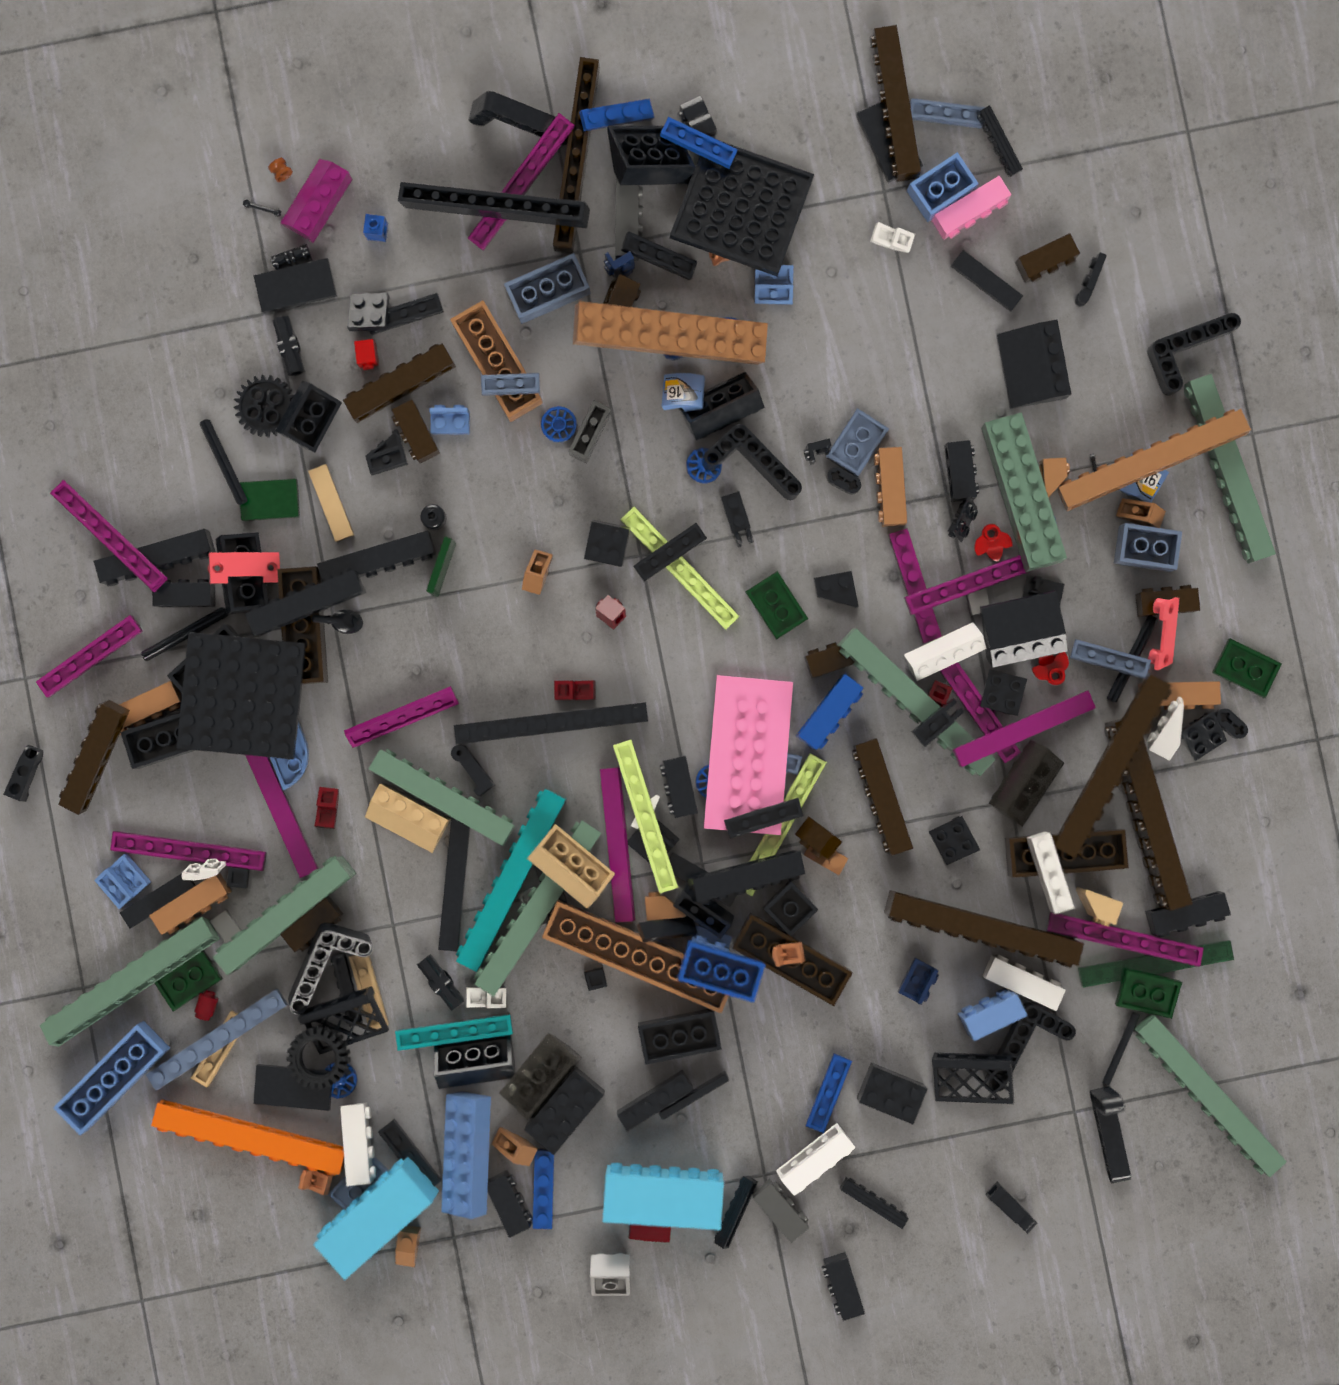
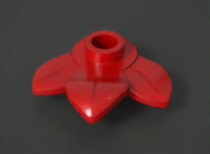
[974,524,1013,562]
[1032,652,1069,685]

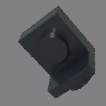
[804,438,831,465]

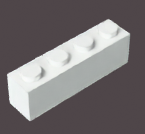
[904,622,987,681]
[1026,832,1074,914]
[982,954,1066,1011]
[340,1102,376,1186]
[776,1123,855,1195]

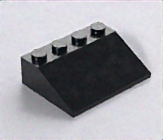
[607,126,696,186]
[997,319,1071,409]
[980,590,1068,668]

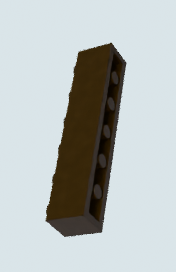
[343,343,456,423]
[58,700,130,815]
[852,738,913,856]

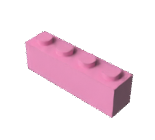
[932,175,1011,240]

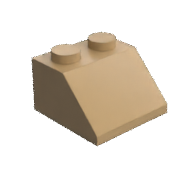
[1076,887,1123,926]

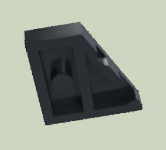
[365,429,408,476]
[814,571,859,608]

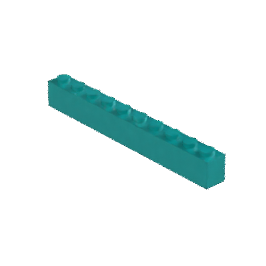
[456,788,566,972]

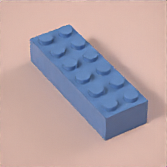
[53,1021,170,1136]
[441,1091,491,1219]

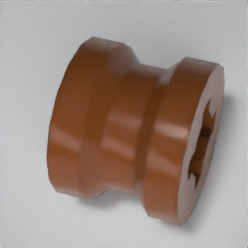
[268,158,293,182]

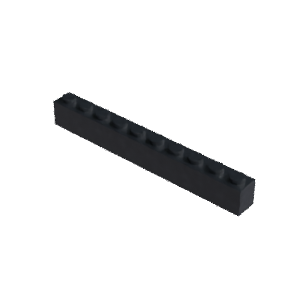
[398,182,590,228]
[454,702,648,744]

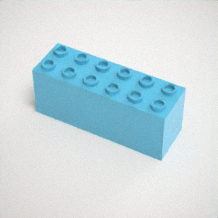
[313,1157,439,1280]
[603,1163,724,1230]

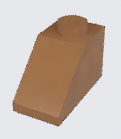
[1039,458,1070,497]
[1116,498,1166,528]
[522,550,553,595]
[804,847,849,875]
[645,891,685,921]
[491,1127,538,1166]
[395,1225,421,1267]

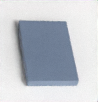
[826,408,889,477]
[328,1156,389,1209]

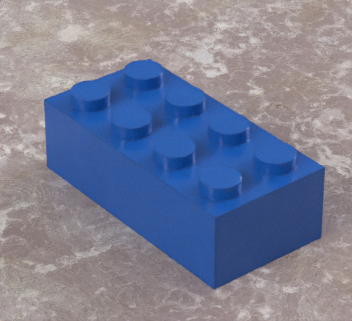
[796,674,863,750]
[677,940,765,1003]

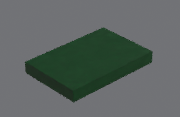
[240,479,300,521]
[426,537,456,597]
[745,571,808,640]
[1212,638,1282,698]
[154,950,223,1012]
[1115,968,1182,1019]

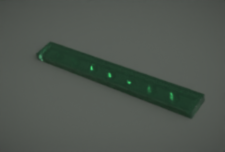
[1078,940,1234,988]

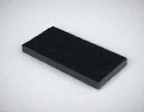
[856,102,923,183]
[253,258,337,314]
[253,1064,332,1111]

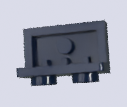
[603,252,635,278]
[897,958,939,1005]

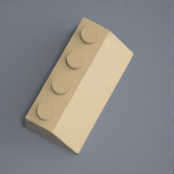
[365,783,451,853]
[527,824,615,908]

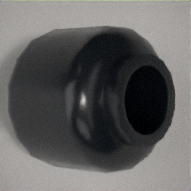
[420,504,447,531]

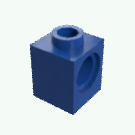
[363,214,388,242]

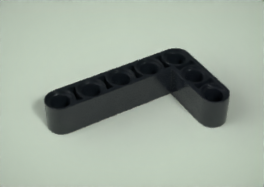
[469,91,569,145]
[1147,313,1241,396]
[702,424,802,500]
[288,923,373,1015]
[985,1002,1076,1092]
[1090,1086,1131,1184]

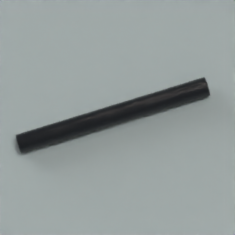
[1102,1012,1140,1086]

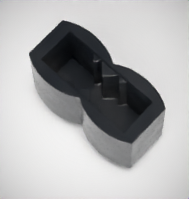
[678,96,717,137]

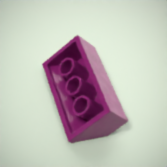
[280,159,352,243]

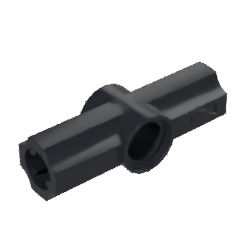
[272,316,305,376]
[417,954,465,1011]

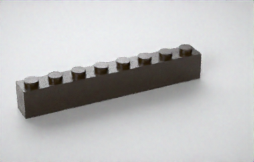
[870,25,921,182]

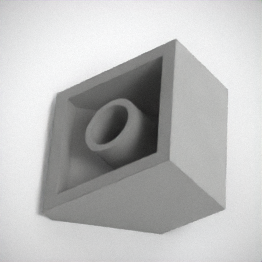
[590,1253,630,1296]

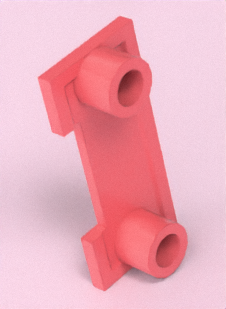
[208,552,280,584]
[1148,597,1179,670]

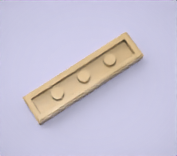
[308,464,354,542]
[349,955,389,1029]
[191,1010,238,1088]

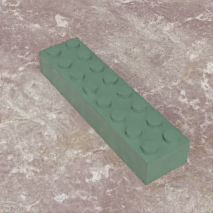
[981,412,1067,572]
[213,856,357,975]

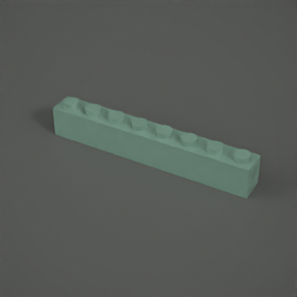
[369,749,515,846]

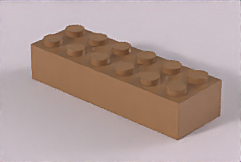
[450,300,543,422]

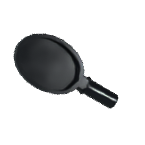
[311,610,363,634]

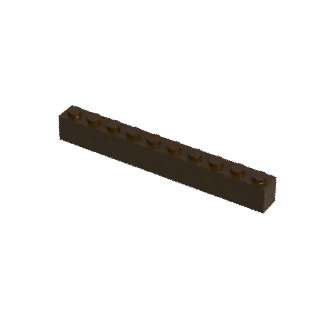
[553,57,600,254]
[1053,674,1172,858]

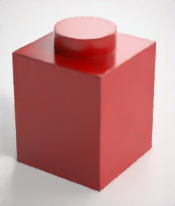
[354,339,379,370]

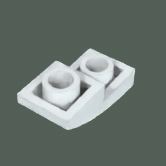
[182,859,226,880]

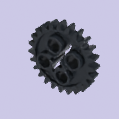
[234,375,294,438]

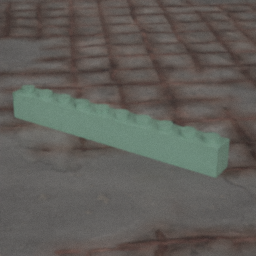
[1184,374,1276,563]
[837,628,995,776]
[474,820,601,997]
[40,917,220,1047]
[1134,1014,1287,1177]

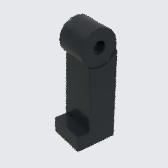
[3,745,44,802]
[451,745,495,797]
[986,1181,1038,1234]

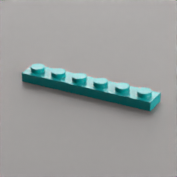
[395,1014,513,1051]

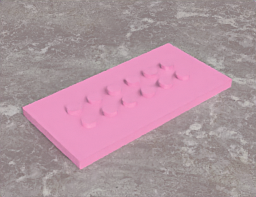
[704,675,793,835]

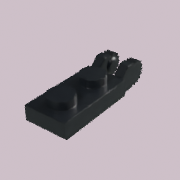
[1075,252,1107,307]
[721,491,754,547]
[911,699,964,747]

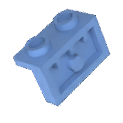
[429,405,470,434]
[691,925,732,952]

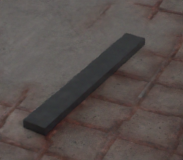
[438,797,470,952]

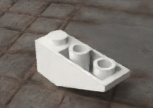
[1147,697,1184,761]

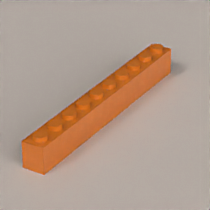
[151,1099,345,1176]

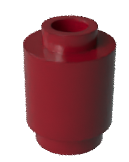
[194,990,219,1021]

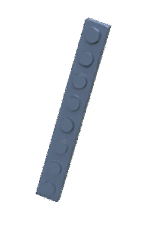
[146,989,288,1091]

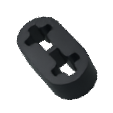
[827,467,861,495]
[1215,708,1248,739]

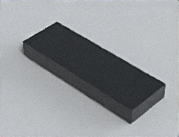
[637,916,698,943]

